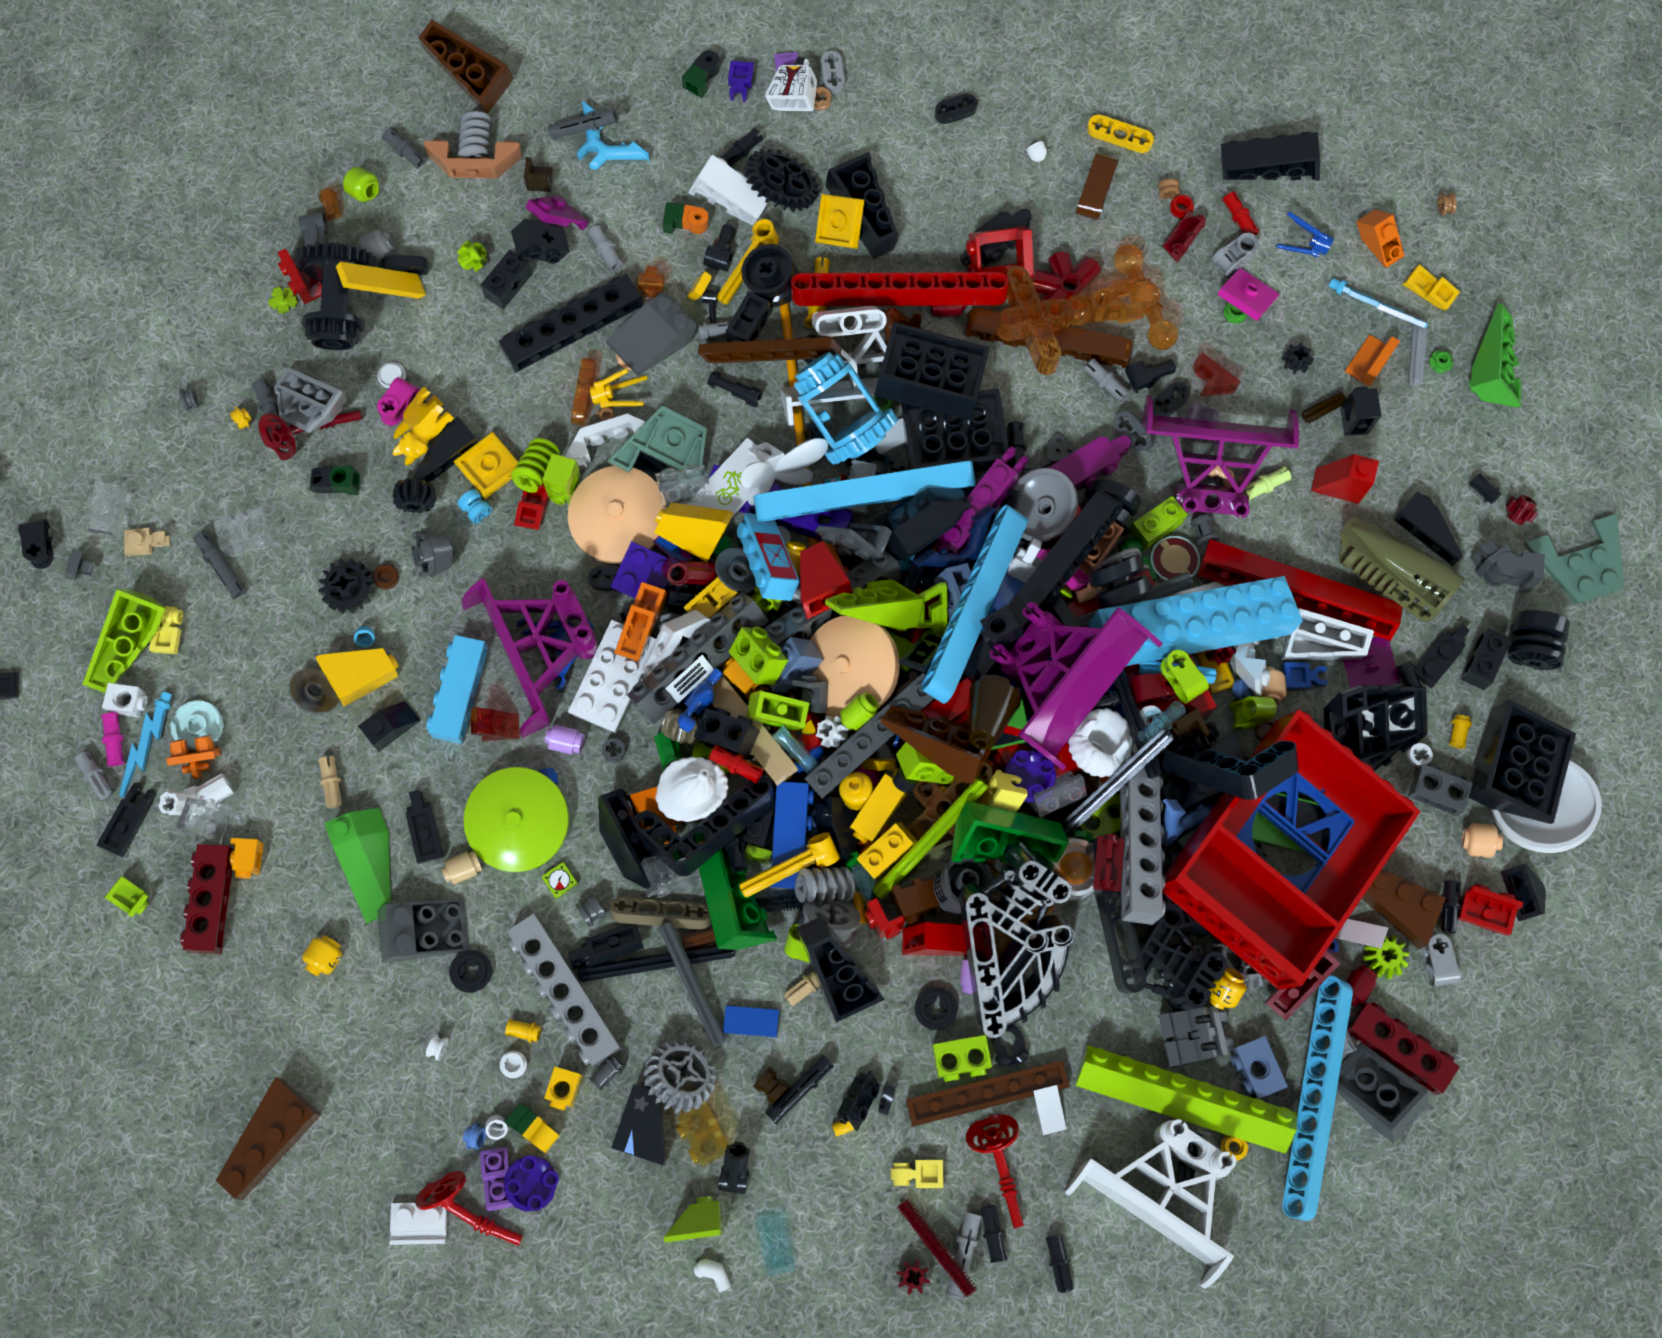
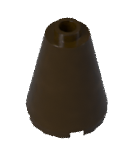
[969,675,1022,749]

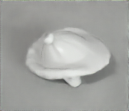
[1068,708,1133,777]
[655,757,728,822]

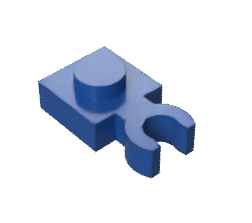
[1281,662,1328,690]

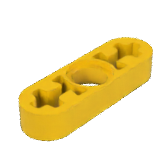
[1087,115,1154,153]

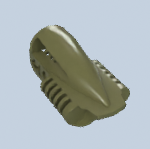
[1339,517,1465,621]

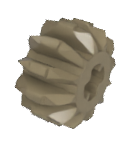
[661,707,702,745]

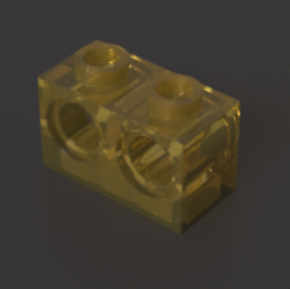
[675,1101,728,1167]

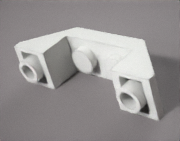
[564,414,645,471]
[641,610,710,693]
[1235,637,1278,696]

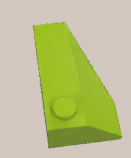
[82,588,166,693]

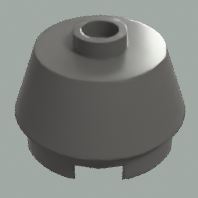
[411,528,454,578]

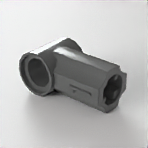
[298,212,328,246]

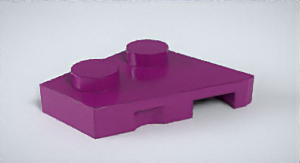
[525,195,589,230]

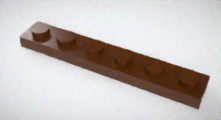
[698,336,842,363]
[905,1060,1070,1127]

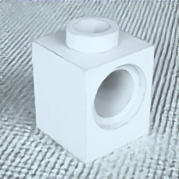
[102,683,148,717]

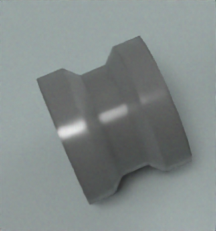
[575,894,607,927]

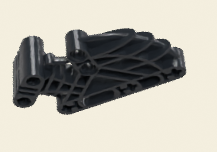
[1085,835,1227,1011]
[959,842,1075,1038]

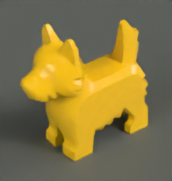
[392,387,454,466]

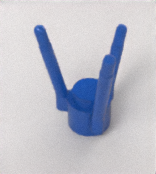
[1276,212,1334,258]

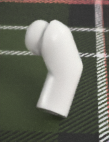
[693,1258,732,1293]

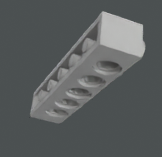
[1120,768,1166,925]
[507,913,622,1068]

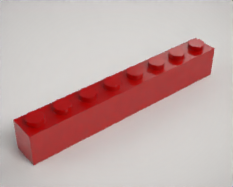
[1197,539,1403,641]

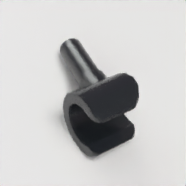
[702,289,717,324]

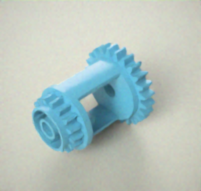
[793,352,898,465]

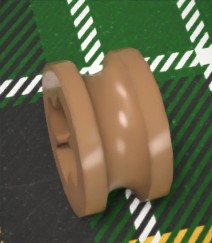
[814,87,831,110]
[1158,179,1180,199]
[1437,193,1457,215]

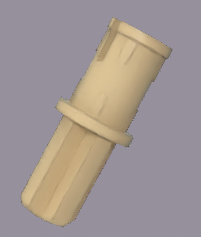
[318,756,342,809]
[784,971,819,1006]

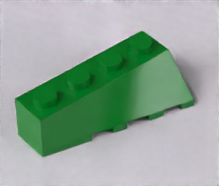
[951,801,1069,863]
[699,847,777,950]

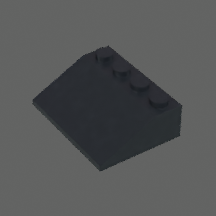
[874,322,990,421]
[901,388,1009,472]
[1469,700,1576,824]

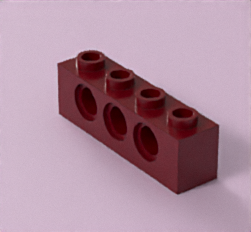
[180,844,235,954]
[1347,1002,1460,1095]

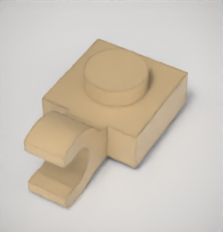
[124,528,170,556]

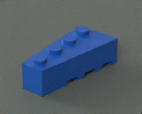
[770,781,814,889]

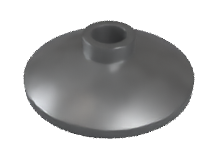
[289,668,339,714]

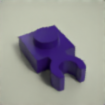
[728,61,754,102]

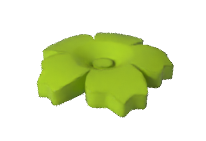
[268,287,298,314]

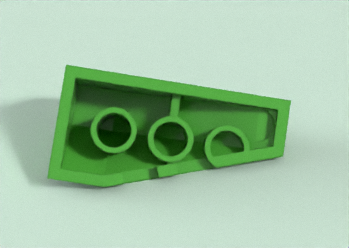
[1469,303,1522,407]
[324,808,391,923]

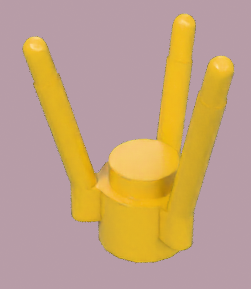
[590,369,648,408]

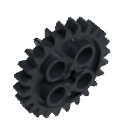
[744,148,819,212]

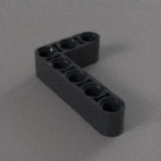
[1157,738,1299,800]
[634,775,775,877]

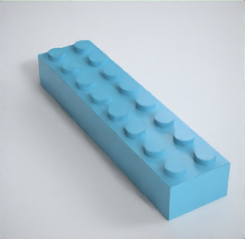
[1089,576,1303,666]

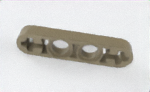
[610,897,712,929]

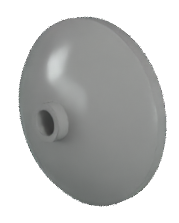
[1012,468,1078,542]

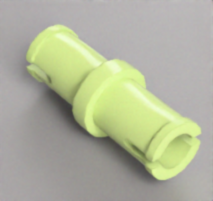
[1243,466,1291,501]

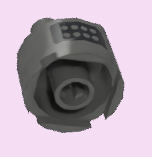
[933,859,994,914]

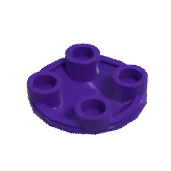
[1004,750,1056,802]
[504,1155,559,1211]

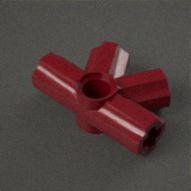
[1032,251,1101,320]

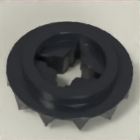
[449,950,493,993]
[915,987,957,1030]

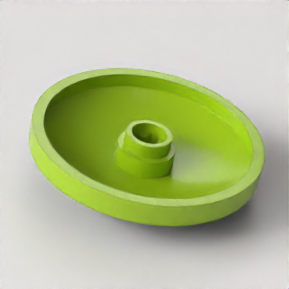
[464,767,569,872]

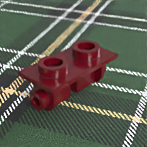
[1162,211,1206,263]
[1093,834,1125,892]

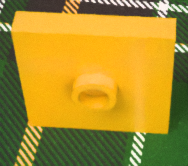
[815,194,864,249]
[453,432,519,499]

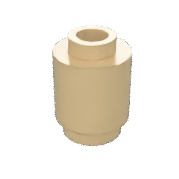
[441,851,482,885]

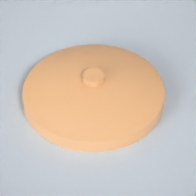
[568,466,668,564]
[810,616,900,717]

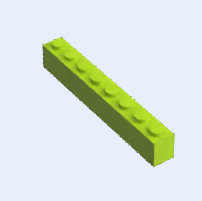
[1076,1045,1297,1154]

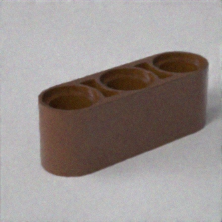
[1075,153,1118,220]

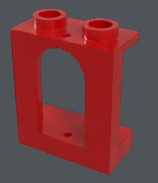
[966,226,1034,279]

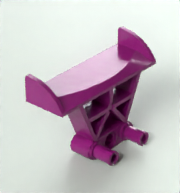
[1142,395,1299,518]
[461,578,598,738]
[990,602,1163,771]

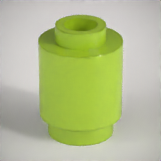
[840,692,879,730]

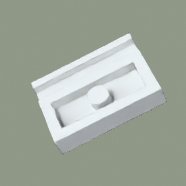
[389,1203,447,1245]

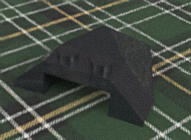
[1323,685,1428,771]

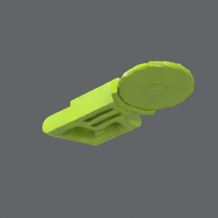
[915,582,948,636]

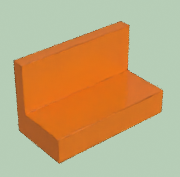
[1345,335,1400,387]

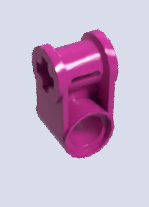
[377,377,420,426]

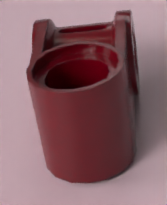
[1131,673,1177,706]

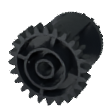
[295,242,377,351]

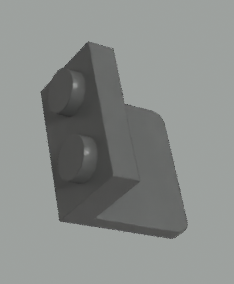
[816,523,892,559]

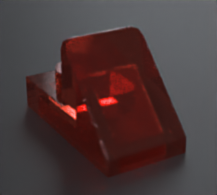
[1192,352,1241,397]
[470,707,519,742]

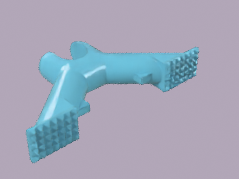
[577,101,649,170]

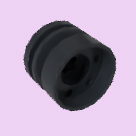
[1508,610,1570,670]

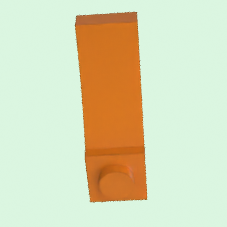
[614,582,668,662]

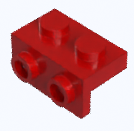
[277,248,322,304]
[1458,884,1523,936]
[864,898,905,940]

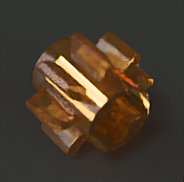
[638,266,664,298]

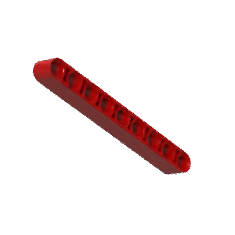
[791,272,1009,306]

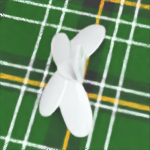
[741,438,828,505]

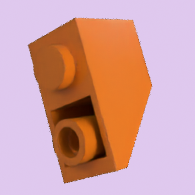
[1356,210,1404,268]

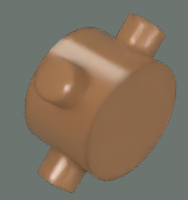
[596,406,616,422]

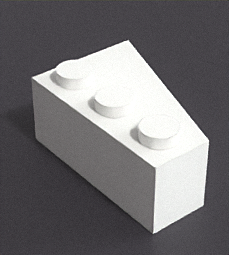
[688,155,768,225]
[1280,608,1374,661]

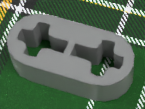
[821,51,845,94]

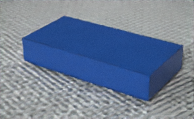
[723,1006,779,1038]

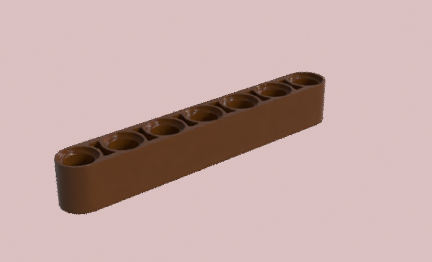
[965,308,1133,368]

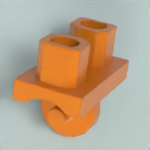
[166,735,221,779]

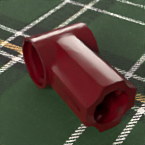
[662,558,715,585]

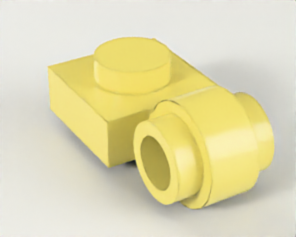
[149,606,183,655]
[890,1160,943,1188]

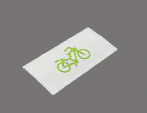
[686,438,770,516]

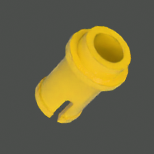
[1449,715,1472,749]
[505,1019,541,1043]

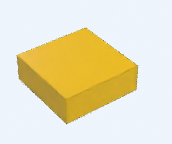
[686,271,712,301]
[860,758,895,771]

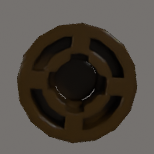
[753,1067,791,1105]

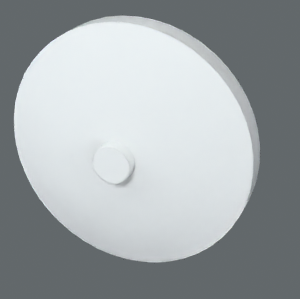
[1491,761,1602,853]

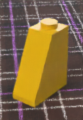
[654,502,734,562]
[315,648,399,707]
[850,774,908,843]

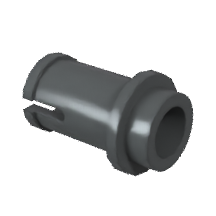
[589,1056,624,1091]

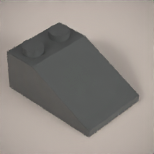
[606,292,696,376]
[1337,1043,1429,1144]

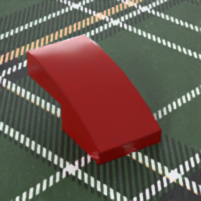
[514,483,548,530]

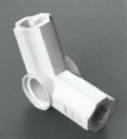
[158,773,234,821]

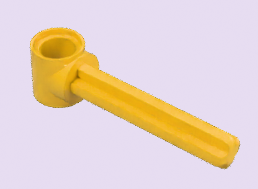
[716,219,779,305]
[739,832,840,897]

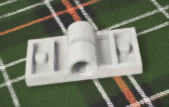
[568,620,656,734]

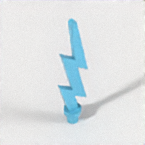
[1329,278,1428,328]
[119,691,172,797]

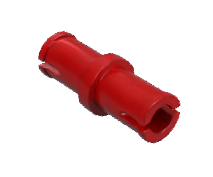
[1222,191,1260,235]
[709,745,764,783]

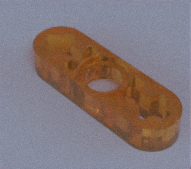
[571,358,596,426]

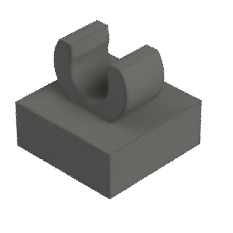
[65,549,94,580]

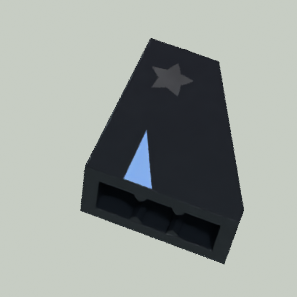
[611,1081,667,1166]

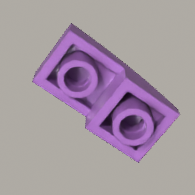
[480,1147,514,1211]

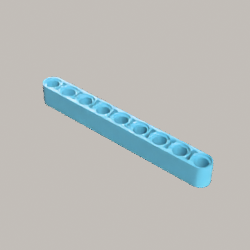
[753,461,976,522]
[921,504,1028,704]
[1282,976,1353,1221]

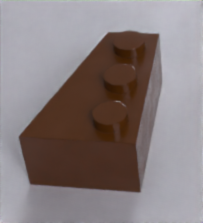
[1362,869,1446,949]
[890,872,946,926]

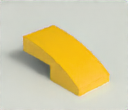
[1402,264,1460,311]

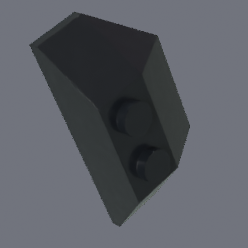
[884,488,971,561]
[598,788,671,889]

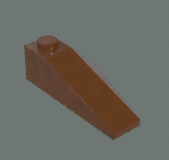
[880,705,992,784]

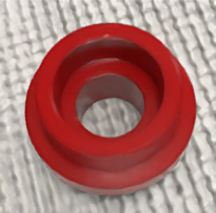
[1170,195,1194,219]

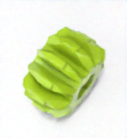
[1362,935,1410,980]

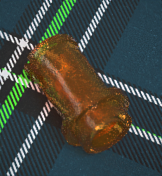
[318,188,342,221]

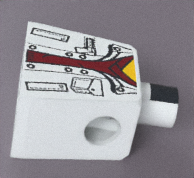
[765,57,817,111]

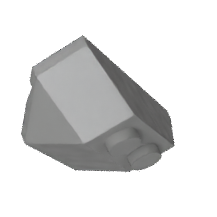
[274,367,347,433]

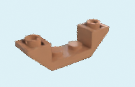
[424,139,522,178]

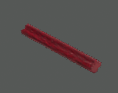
[897,1199,979,1298]

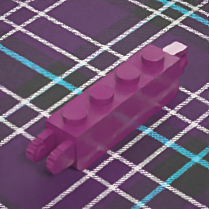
[1046,435,1131,514]
[934,446,1029,553]

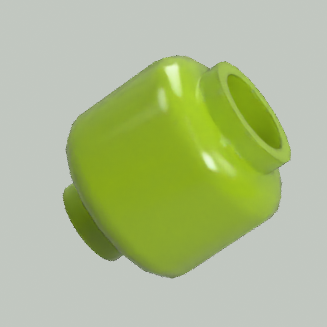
[343,167,379,202]

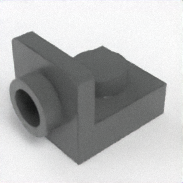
[792,674,828,713]

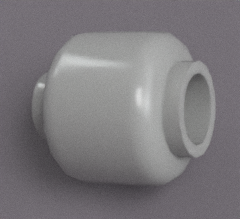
[358,229,395,265]

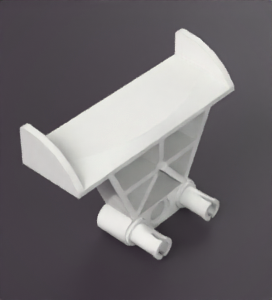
[780,306,887,426]
[1064,1119,1236,1289]

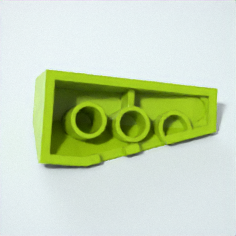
[825,579,924,631]

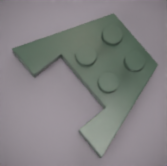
[607,405,707,502]
[1523,513,1624,604]

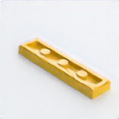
[336,262,426,299]

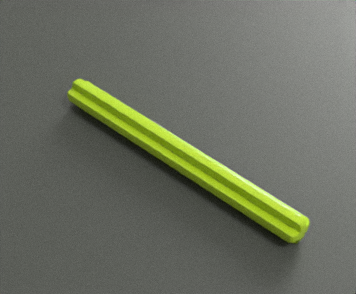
[873,778,988,899]

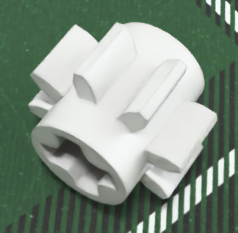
[816,715,849,748]

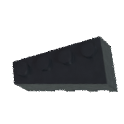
[796,916,885,1022]

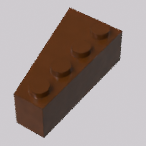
[418,19,514,114]
[216,1077,321,1200]

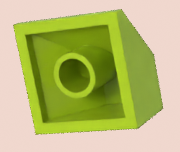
[664,1196,723,1243]

